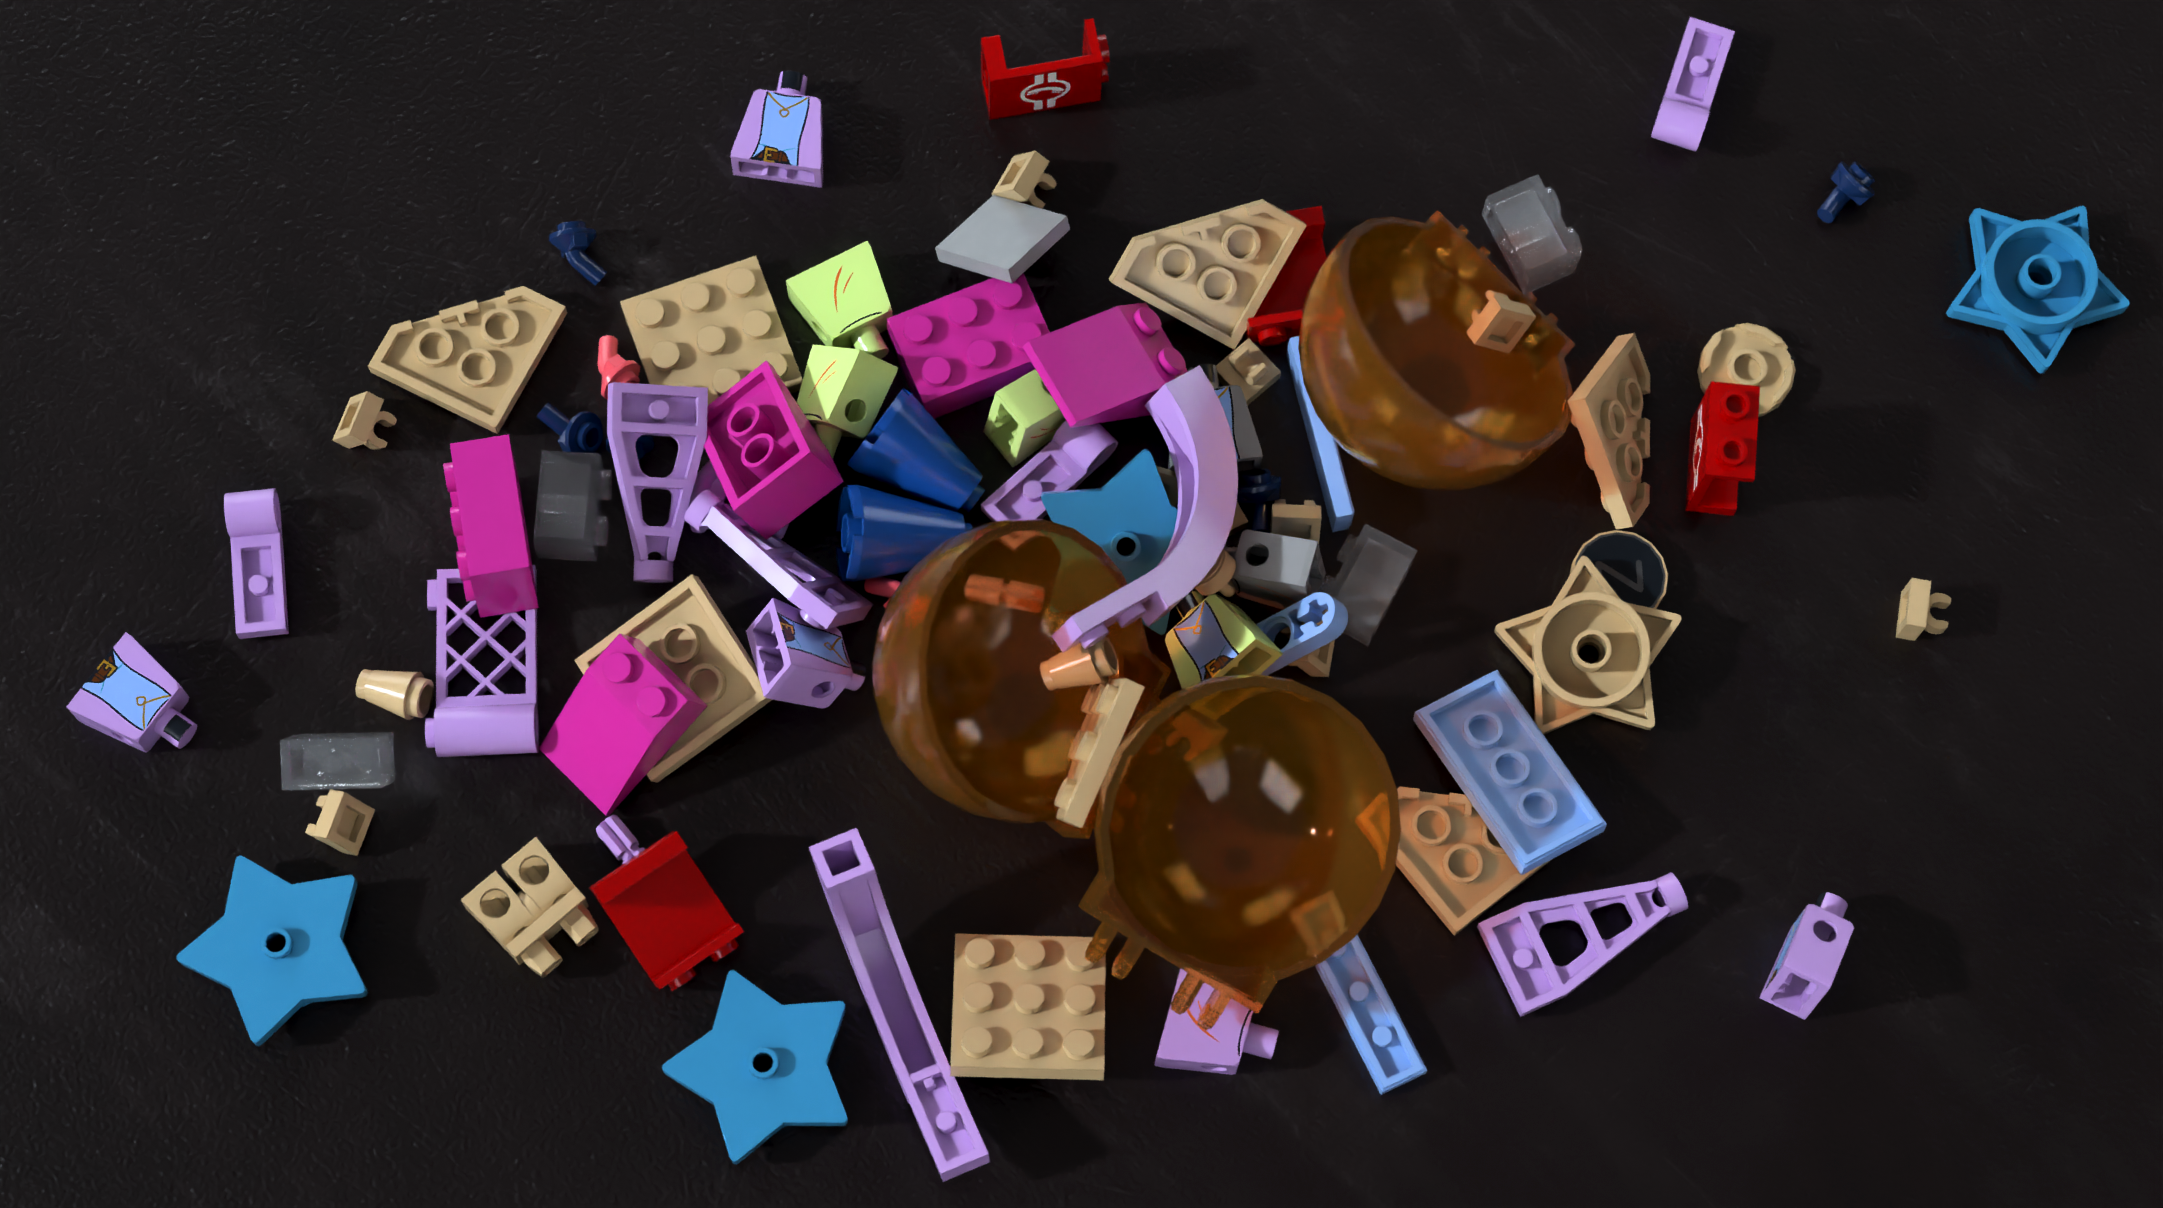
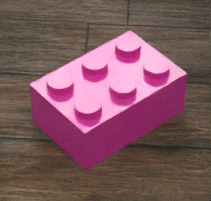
[887,273,1050,419]
[443,434,539,618]

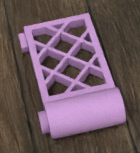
[425,565,539,757]

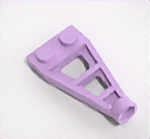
[607,382,708,583]
[684,489,873,629]
[1477,872,1688,1017]

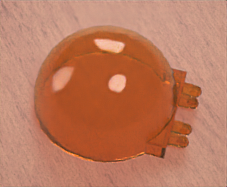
[1298,210,1575,491]
[872,519,1172,839]
[1078,673,1401,1030]

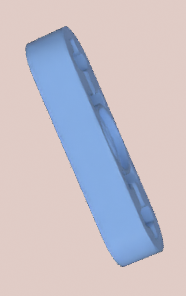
[1249,592,1348,685]

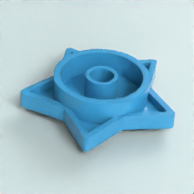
[1946,206,2130,374]
[1040,449,1178,635]
[177,855,368,1046]
[662,970,848,1165]

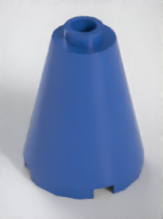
[847,388,985,513]
[836,484,973,582]

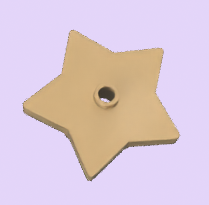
[1494,556,1682,735]

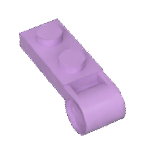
[1651,17,1735,152]
[981,420,1118,544]
[224,488,289,639]

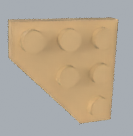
[1109,199,1307,350]
[368,286,567,434]
[1567,333,1650,529]
[1054,678,1145,828]
[1360,786,1551,936]

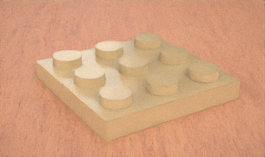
[620,256,803,405]
[574,575,772,783]
[950,934,1106,1080]

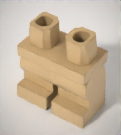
[461,837,599,978]

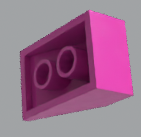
[1022,302,1188,428]
[704,360,843,540]
[539,633,707,816]

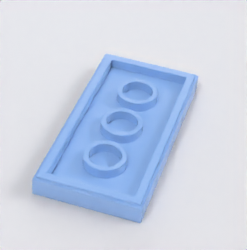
[1413,670,1607,876]

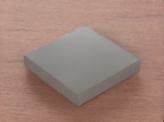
[935,195,1070,283]

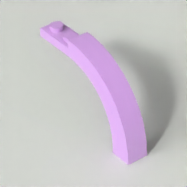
[1052,365,1238,653]
[809,828,991,1182]

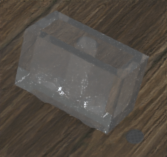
[1482,174,1582,294]
[533,450,612,561]
[1318,523,1417,646]
[280,732,395,790]

